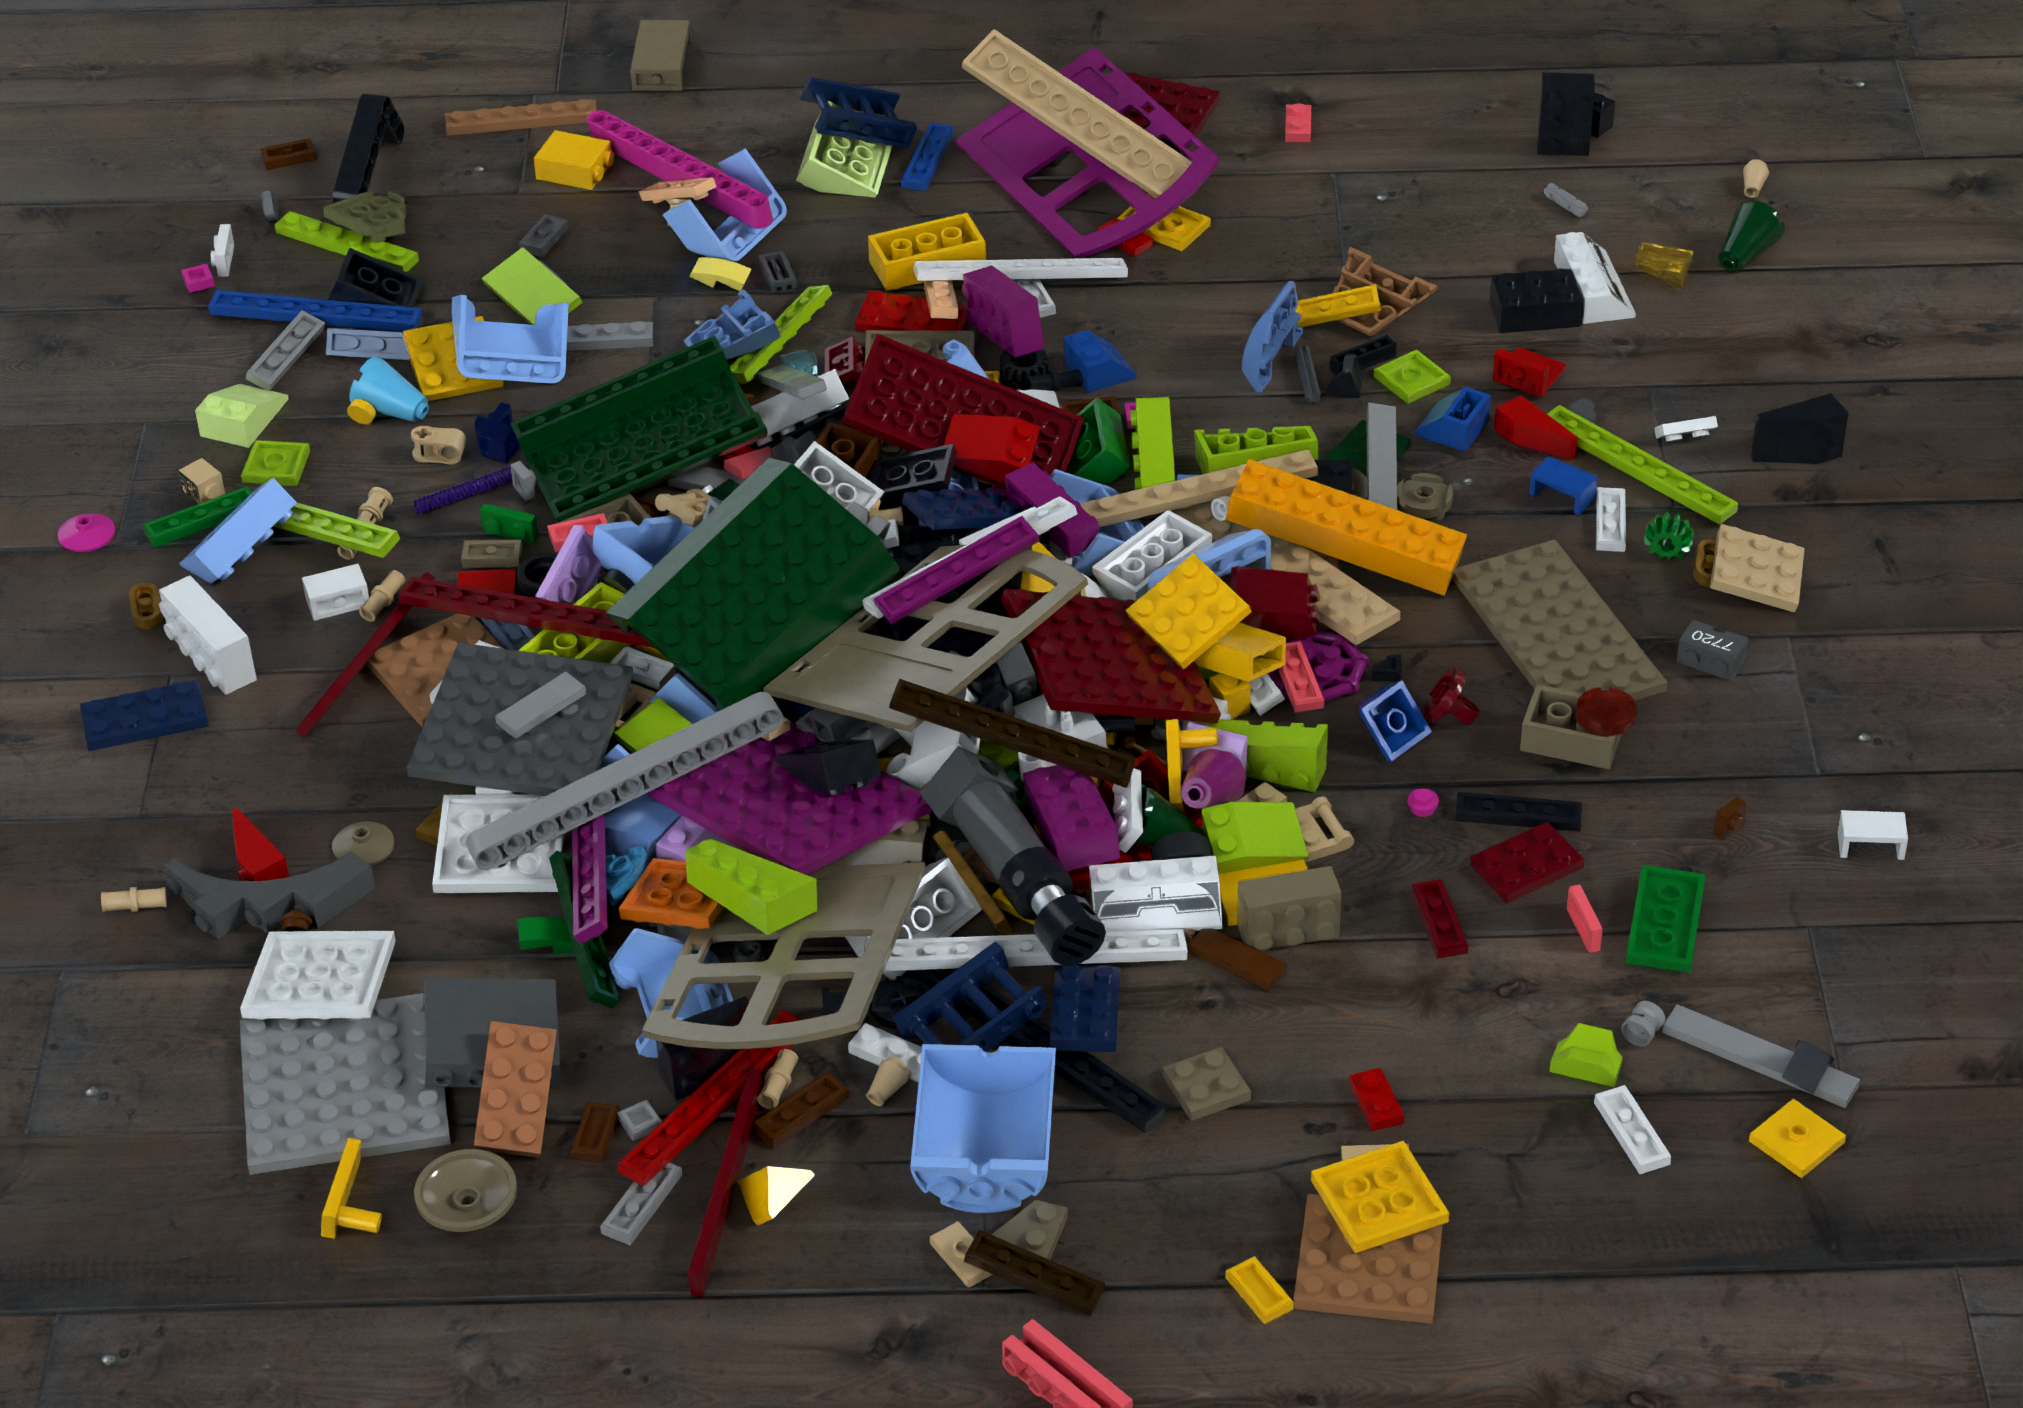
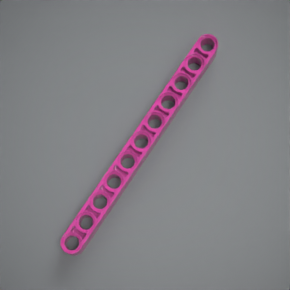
[586,110,773,229]

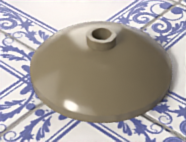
[414,1149,517,1232]

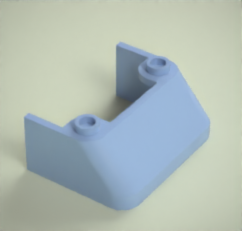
[662,148,787,262]
[1148,529,1271,591]

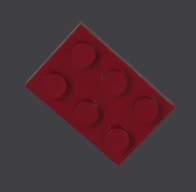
[1470,822,1584,903]

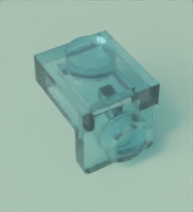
[781,349,818,376]

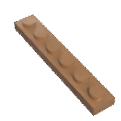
[445,99,597,136]

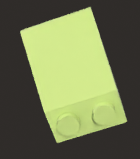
[195,384,289,448]

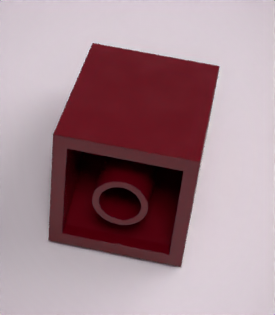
[1231,566,1320,642]

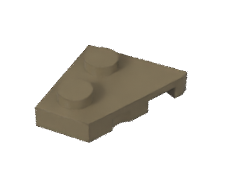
[991,1200,1068,1260]

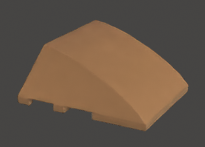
[1333,247,1438,336]

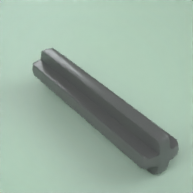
[1295,345,1321,404]

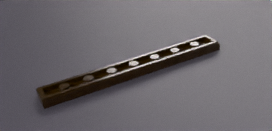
[889,679,1137,788]

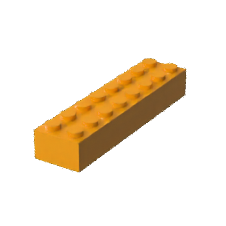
[1225,459,1467,596]

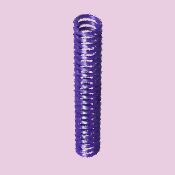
[414,467,512,514]

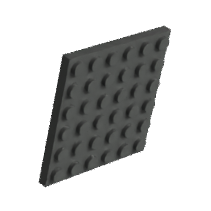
[407,642,633,796]

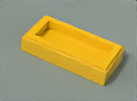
[1226,1256,1294,1325]

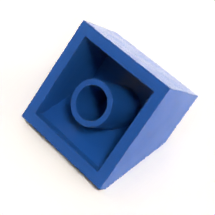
[1063,330,1137,393]

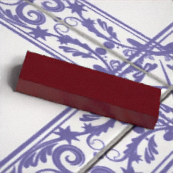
[1411,879,1469,959]

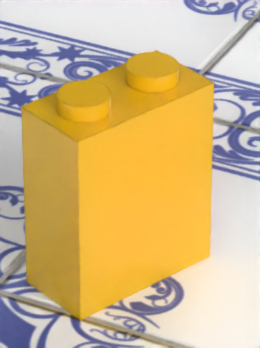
[533,130,614,190]
[1194,623,1286,682]

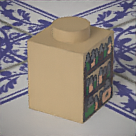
[178,458,225,504]

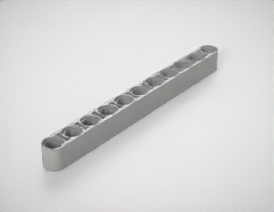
[466,692,783,870]

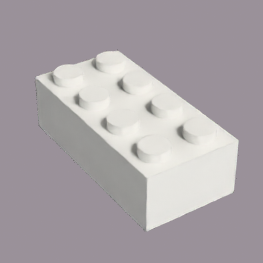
[159,575,257,695]

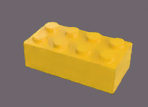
[868,213,986,291]

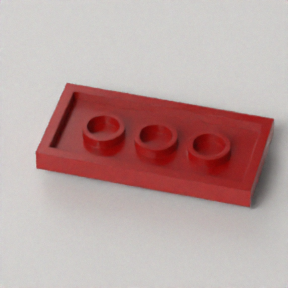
[855,291,969,332]

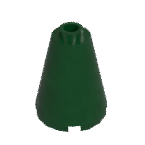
[1718,200,1785,272]
[1132,785,1205,858]

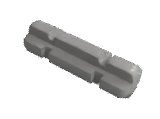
[1544,183,1588,217]

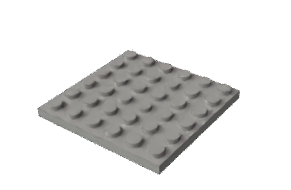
[240,993,451,1175]

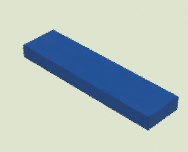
[901,123,954,191]

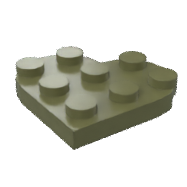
[324,191,406,242]

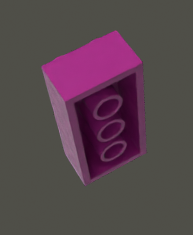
[962,265,1044,358]
[1023,765,1120,871]

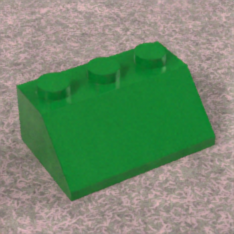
[1066,397,1130,484]

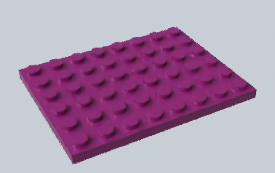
[646,722,933,875]

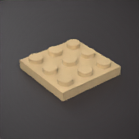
[1710,524,1805,613]

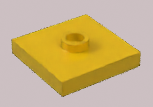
[1749,1099,1846,1179]

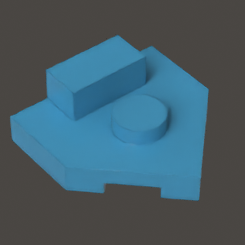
[606,846,647,906]

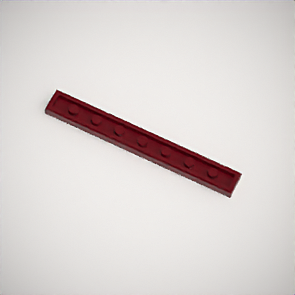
[296,572,435,738]
[688,1068,763,1297]

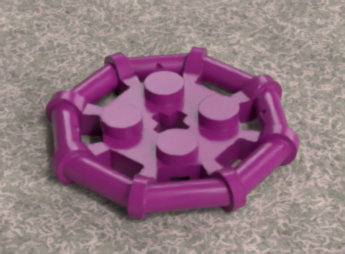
[1267,629,1369,702]

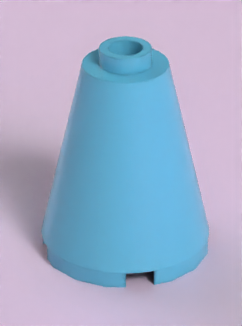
[349,356,429,422]

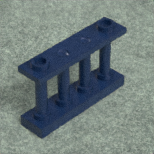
[800,77,917,149]
[892,941,1048,1052]

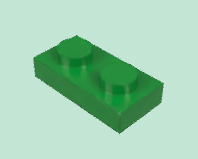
[479,503,539,544]

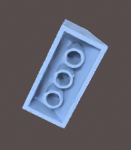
[179,478,297,584]

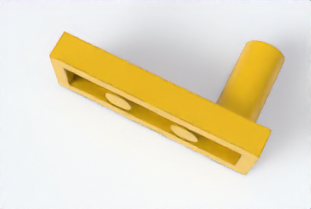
[1166,719,1218,814]
[321,1138,382,1239]

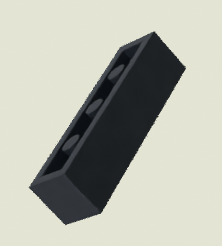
[1329,335,1397,376]

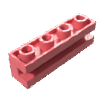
[1002,1319,1133,1408]

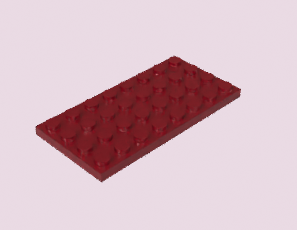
[841,333,1084,490]

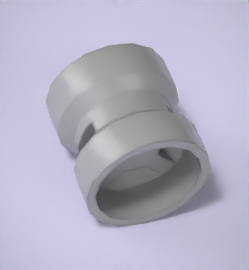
[1621,1001,1665,1047]

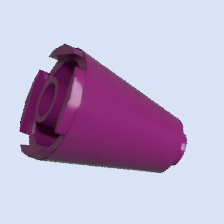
[1181,749,1246,809]

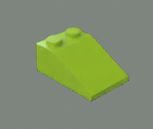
[1201,802,1309,874]

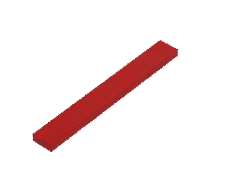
[617,1010,802,1186]

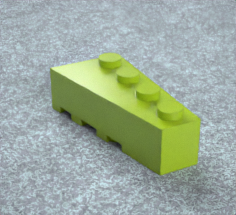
[1130,397,1175,490]
[1194,426,1318,474]
[1207,719,1328,793]
[685,838,817,935]

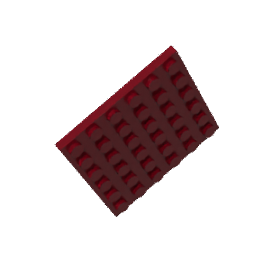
[1001,589,1221,723]

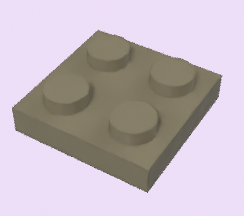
[1162,1047,1251,1121]

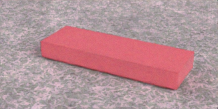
[1278,641,1324,713]

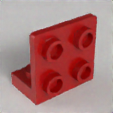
[1492,347,1566,398]

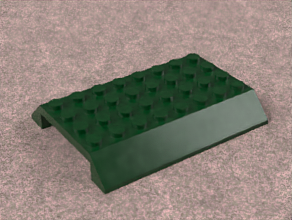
[510,336,768,523]
[606,458,899,712]

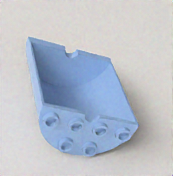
[593,515,695,584]
[910,1044,1056,1213]

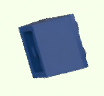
[1415,387,1491,452]

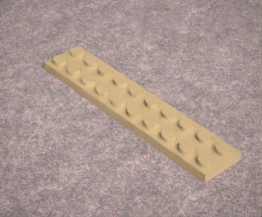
[962,29,1192,199]
[1170,496,1400,645]

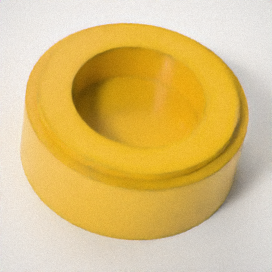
[347,399,376,425]

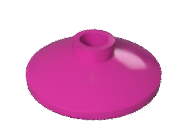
[58,513,115,552]

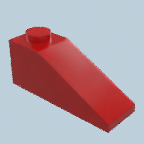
[1494,395,1577,460]
[232,808,289,881]

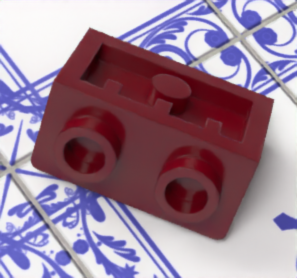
[825,336,865,385]

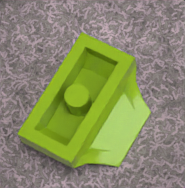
[1549,1023,1623,1087]

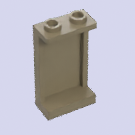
[630,20,691,91]

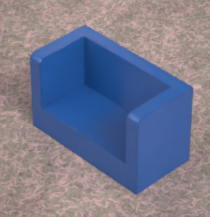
[1529,456,1598,515]

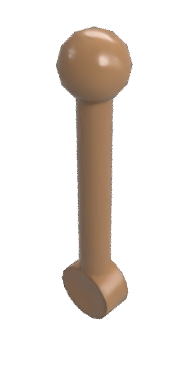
[1123,736,1168,769]

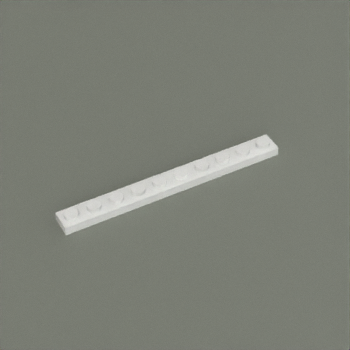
[864,929,1188,971]

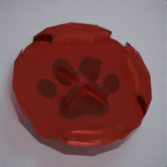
[1575,687,1637,736]

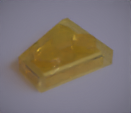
[1635,242,1694,289]

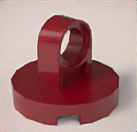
[1421,667,1480,725]

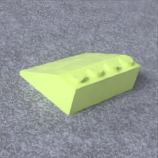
[796,101,892,198]

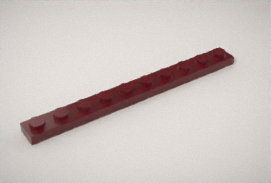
[398,577,656,649]

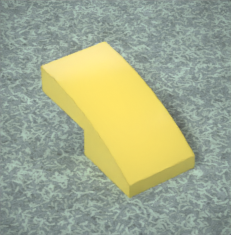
[689,257,751,291]

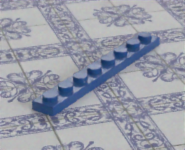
[208,290,422,332]

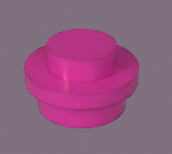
[1407,788,1439,817]

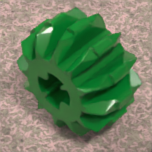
[1644,511,1694,562]

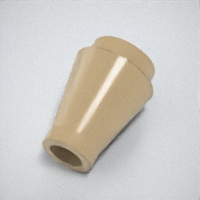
[1743,160,1769,198]
[866,1056,910,1106]

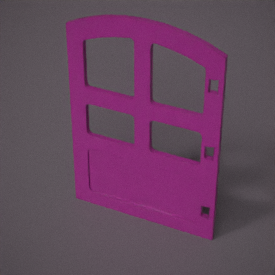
[955,47,1220,259]

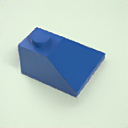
[1358,680,1432,763]

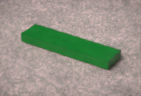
[142,486,252,548]

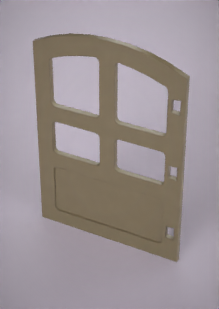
[763,545,1088,732]
[642,862,926,1049]

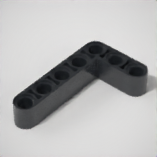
[333,93,404,203]

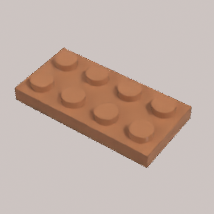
[473,1021,557,1158]

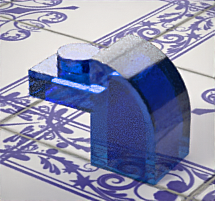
[474,402,520,464]

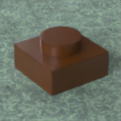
[1714,797,1747,840]

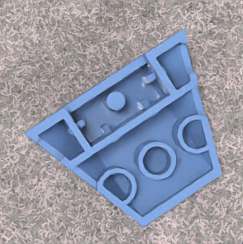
[1242,281,1303,394]
[684,289,781,359]
[605,794,682,887]

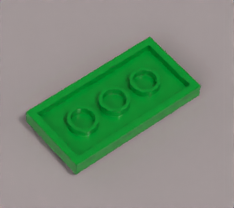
[1625,865,1706,973]

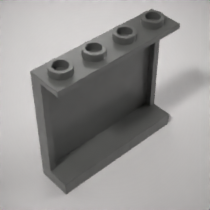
[423,978,560,1088]

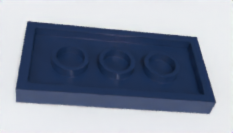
[902,487,1023,530]
[80,679,209,751]
[1050,965,1120,1052]

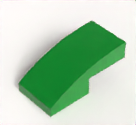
[517,917,575,955]

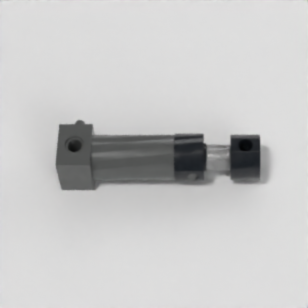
[920,746,1106,966]

